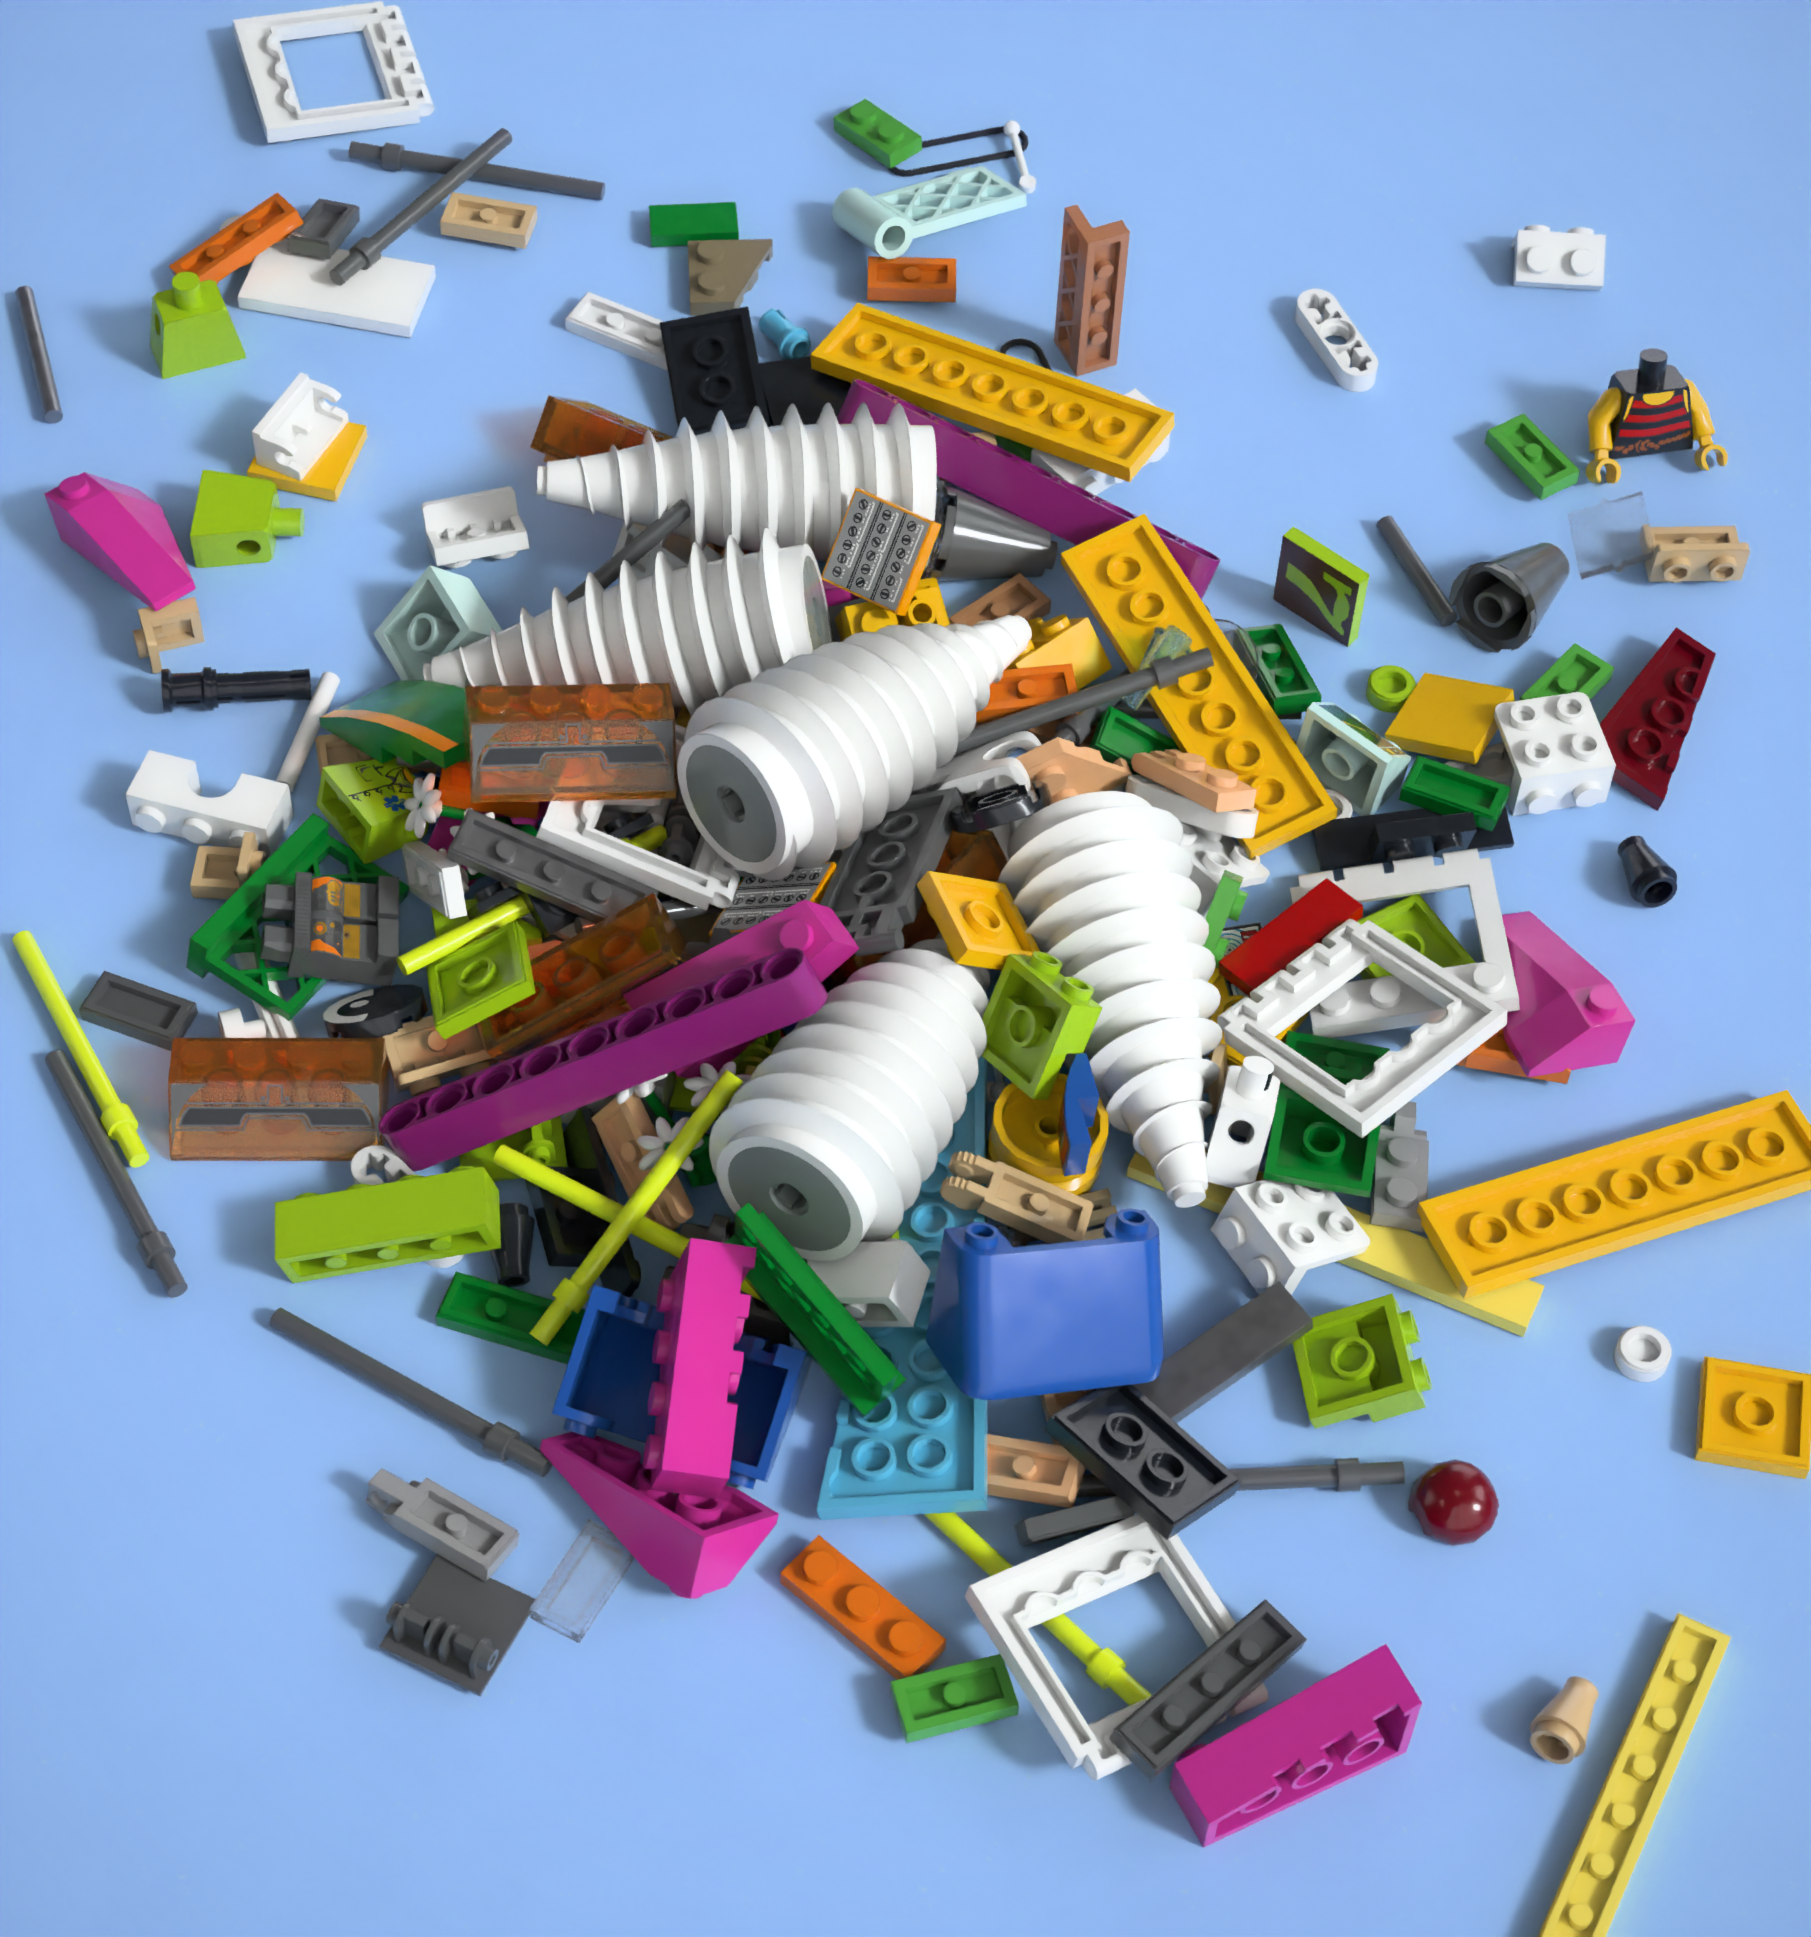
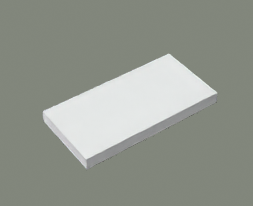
[237,240,436,338]

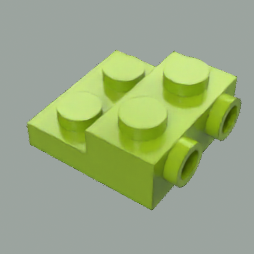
[982,951,1103,1100]
[1292,1294,1432,1429]

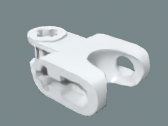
[910,731,1042,812]

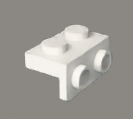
[1512,225,1606,291]
[421,486,530,568]

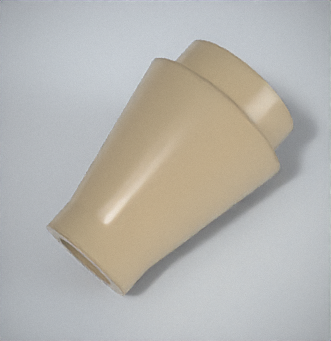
[1530,1676,1599,1764]

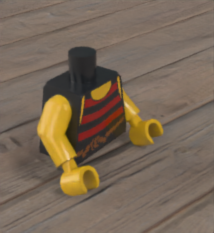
[1585,348,1728,483]

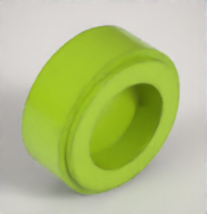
[1366,665,1416,713]

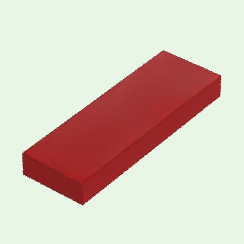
[1219,878,1363,997]

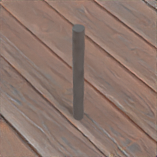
[15,286,63,424]

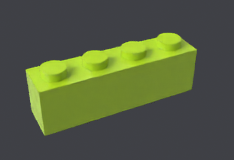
[275,1166,501,1283]

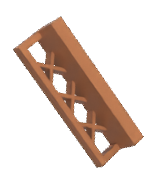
[1054,204,1130,377]

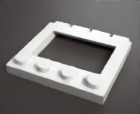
[233,1,435,143]
[536,690,743,911]
[1290,848,1520,1038]
[1217,919,1507,1138]
[965,1514,1268,1781]

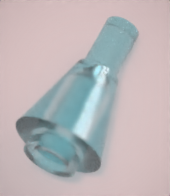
[1121,625,1193,711]

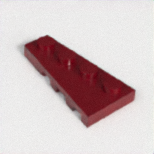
[1600,627,1716,811]

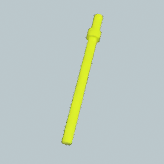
[396,824,667,976]
[12,931,149,1168]
[529,1070,743,1346]
[493,1144,763,1301]
[923,1512,1152,1706]

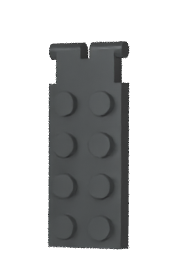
[820,787,963,957]

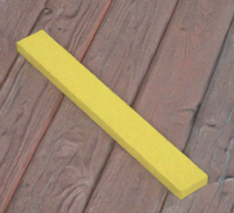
[1127,1149,1544,1337]
[1538,1613,1731,1937]

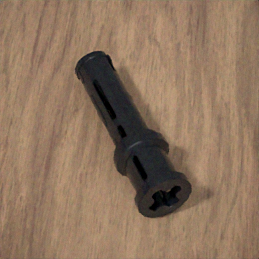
[161,667,311,713]

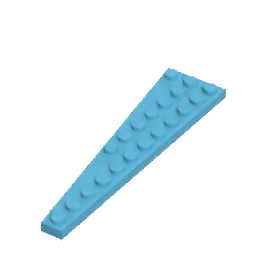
[816,990,987,1520]

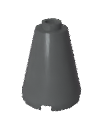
[924,486,1058,581]
[1449,542,1569,653]

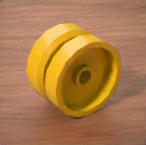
[987,1073,1109,1196]

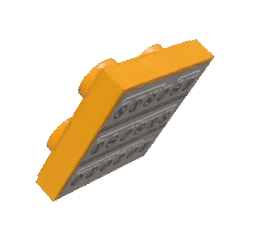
[821,488,941,616]
[709,862,837,937]

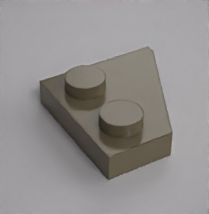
[688,239,772,316]

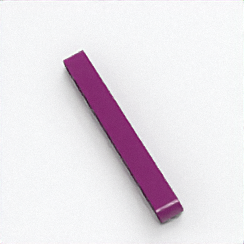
[837,379,1221,600]
[378,948,828,1171]

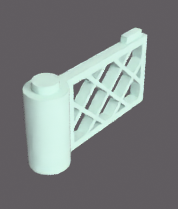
[832,165,1027,259]

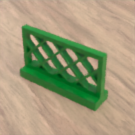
[186,813,409,1021]
[724,1202,906,1418]

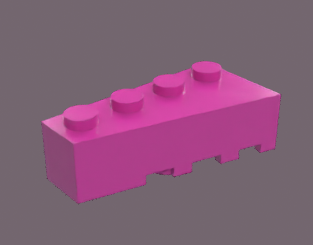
[622,899,859,1078]
[643,1238,757,1499]
[1169,1644,1422,1848]

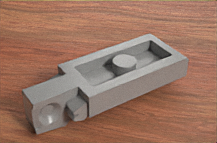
[1370,1102,1429,1232]
[366,1468,520,1582]

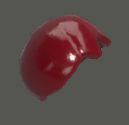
[1408,1459,1499,1546]

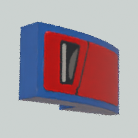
[1058,1053,1099,1176]

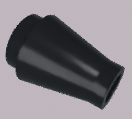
[1617,836,1677,908]
[489,1203,535,1287]

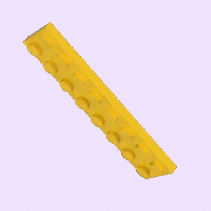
[810,303,1174,482]
[1061,513,1338,860]
[1416,1090,1811,1299]

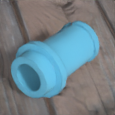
[758,308,811,360]

